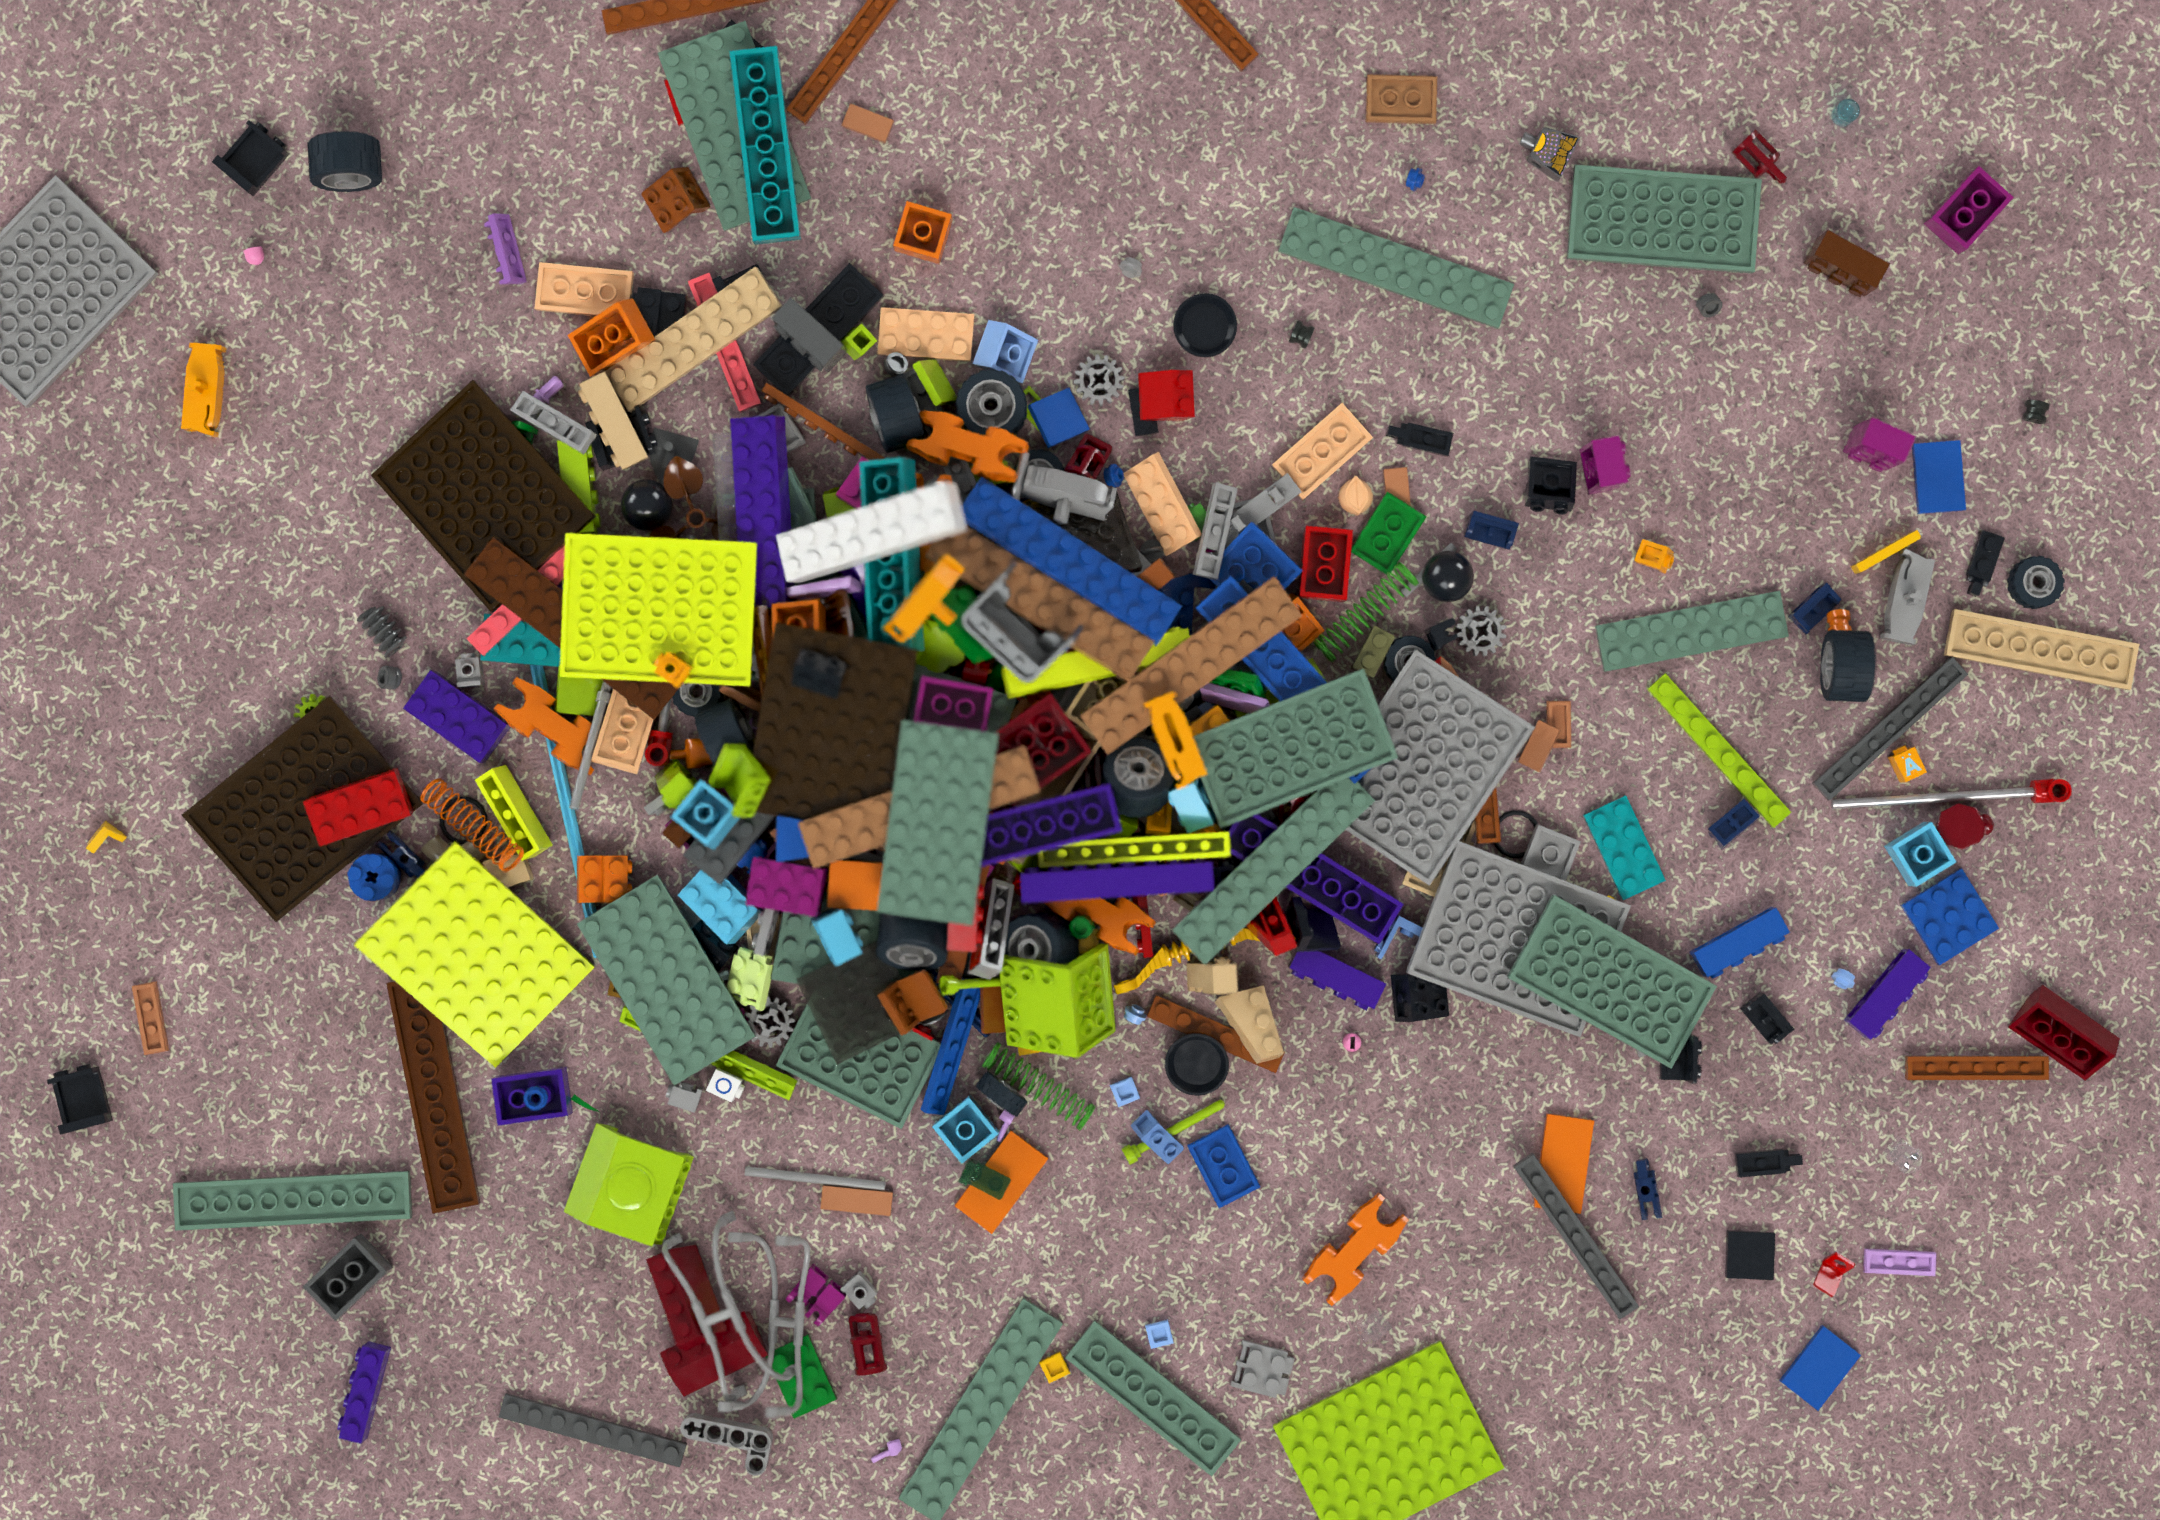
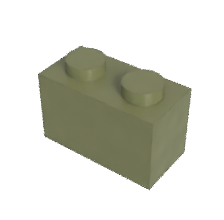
[1350,625,1395,679]

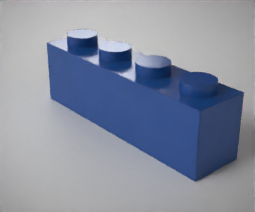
[1690,907,1790,979]

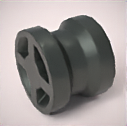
[1289,320,1315,349]
[2022,400,2050,424]

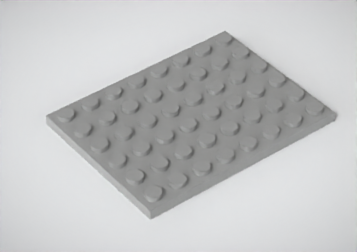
[0,175,159,408]
[1345,649,1535,886]
[1406,841,1631,1037]

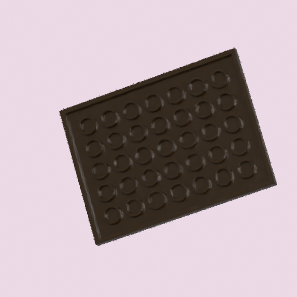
[371,380,596,612]
[753,622,918,820]
[182,695,423,922]

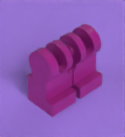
[785,1264,846,1327]

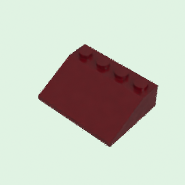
[995,693,1092,809]

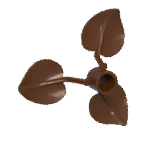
[648,456,737,542]

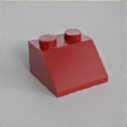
[1138,370,1195,421]

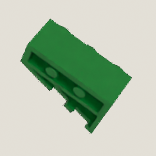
[929,584,995,664]

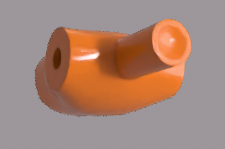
[670,738,714,769]

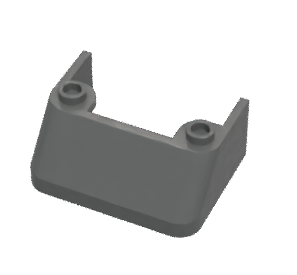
[962,561,1084,683]

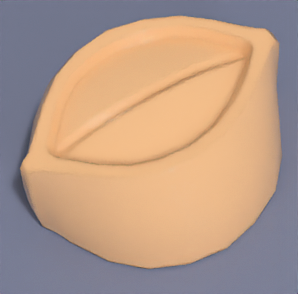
[1338,476,1373,516]

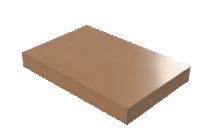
[1366,74,1437,124]

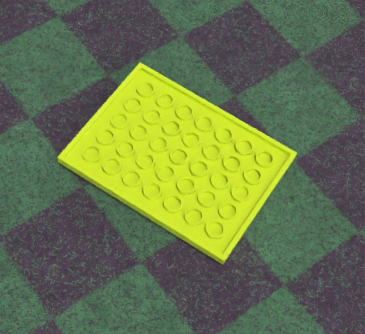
[560,533,757,686]
[354,841,595,1068]

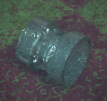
[1831,99,1860,127]

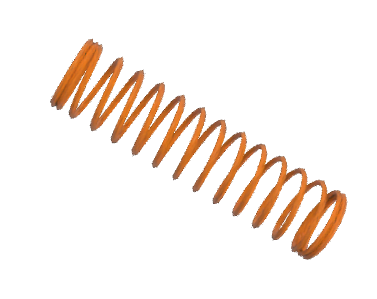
[420,778,524,872]

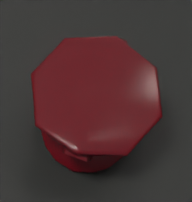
[1936,803,1994,850]

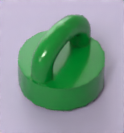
[1069,915,1095,939]

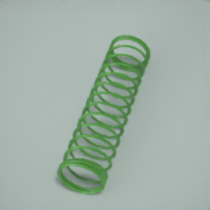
[1313,562,1419,662]
[982,1042,1095,1131]

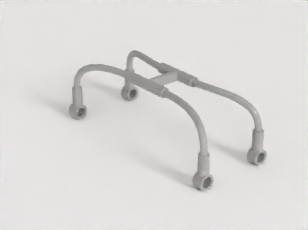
[662,1211,796,1401]
[718,1232,810,1418]

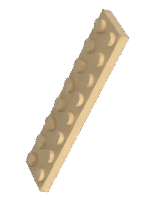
[605,267,782,412]
[1944,609,2139,690]

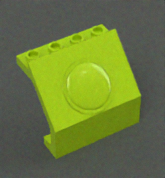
[564,1123,694,1246]

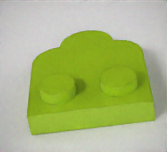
[916,618,965,673]

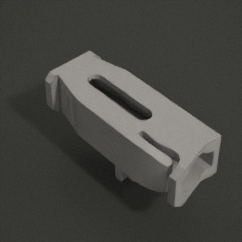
[1021,464,1117,525]
[1880,550,1935,646]

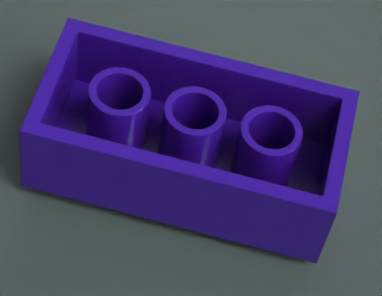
[403,670,511,763]

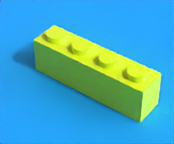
[475,765,553,861]

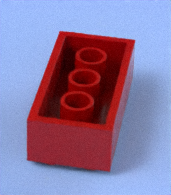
[303,768,414,846]

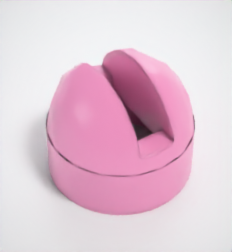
[243,247,264,265]
[1342,1033,1361,1052]

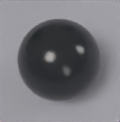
[621,479,673,531]
[1422,551,1474,602]

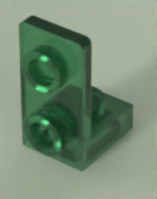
[958,1158,1011,1200]

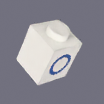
[706,1068,745,1102]

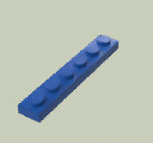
[921,977,980,1115]

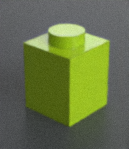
[840,323,877,360]

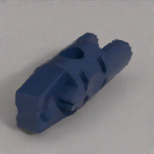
[376,830,426,878]
[1634,1158,1663,1220]

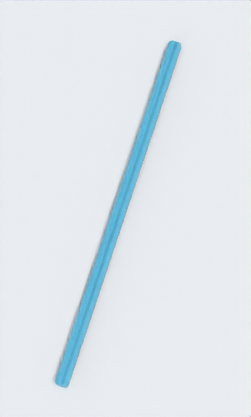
[530,665,597,958]

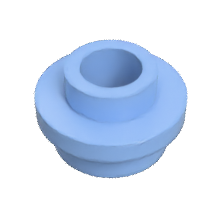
[1831,969,1855,989]
[1124,1004,1147,1025]

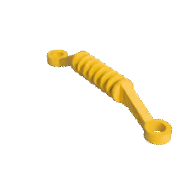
[1113,928,1260,994]

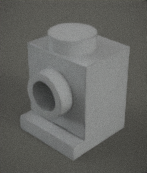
[455,653,485,688]
[666,1082,703,1113]
[841,1270,878,1309]

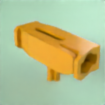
[181,343,226,437]
[884,554,965,643]
[1143,691,1207,790]

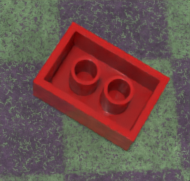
[1298,526,1353,602]

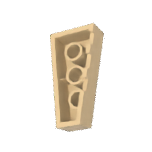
[578,372,649,470]

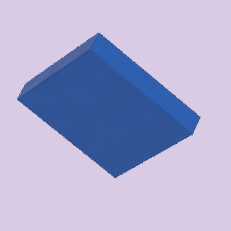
[1027,388,1090,448]

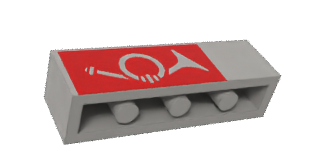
[968,878,1014,980]

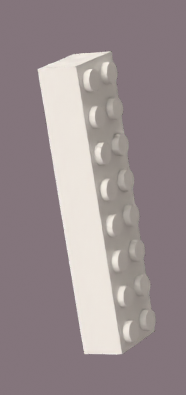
[776,481,967,583]

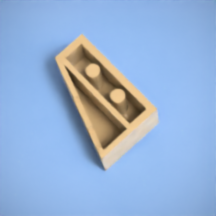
[482,852,534,888]
[1186,957,1238,994]
[1215,985,1284,1064]

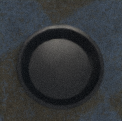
[1173,293,1237,358]
[1165,1033,1229,1096]

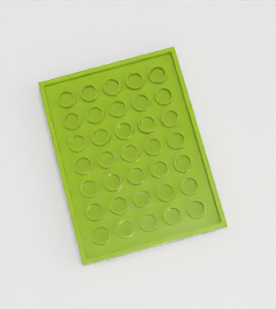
[1273,1341,1504,1520]

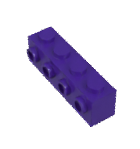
[337,1341,391,1444]

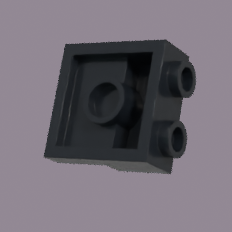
[632,287,687,337]
[1525,456,1577,515]

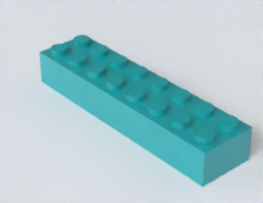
[730,46,801,245]
[859,457,924,651]

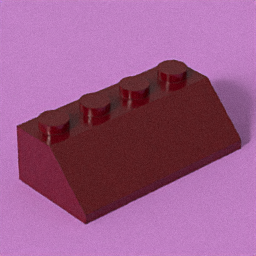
[2008,985,2120,1081]
[646,1245,728,1351]
[660,1311,768,1397]

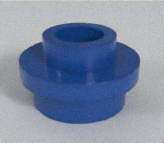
[1406,168,1425,191]
[1104,464,1124,487]
[524,1086,548,1110]

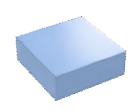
[1110,1076,1140,1107]
[1145,1319,1174,1349]

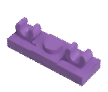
[484,213,527,284]

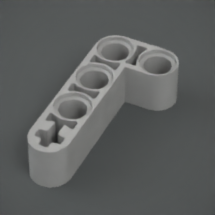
[680,1413,773,1476]

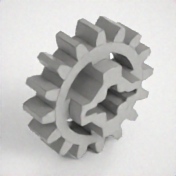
[1074,354,1125,406]
[1455,606,1507,657]
[744,996,795,1048]

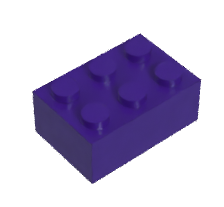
[491,1066,573,1126]

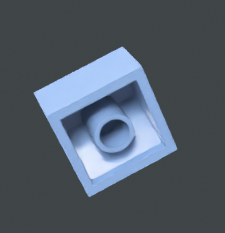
[973,320,1038,384]

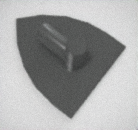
[650,428,699,485]

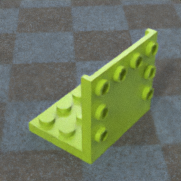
[1000,943,1116,1058]

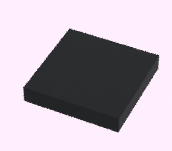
[1725,1230,1775,1280]

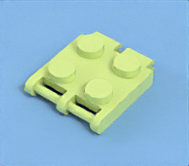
[727,947,773,1011]

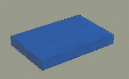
[1912,440,1966,514]
[1187,1124,1260,1208]
[1779,1325,1861,1411]

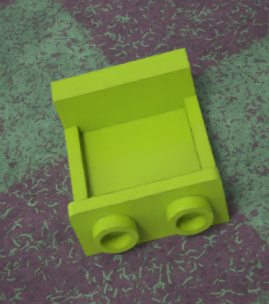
[708,744,770,817]

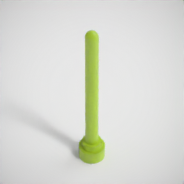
[939,975,1001,995]
[1121,1100,1225,1165]

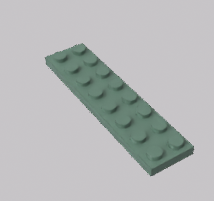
[1595,591,1789,672]
[1065,1320,1241,1477]

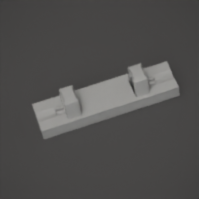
[510,391,597,455]
[1225,473,1302,548]
[1193,482,1238,580]

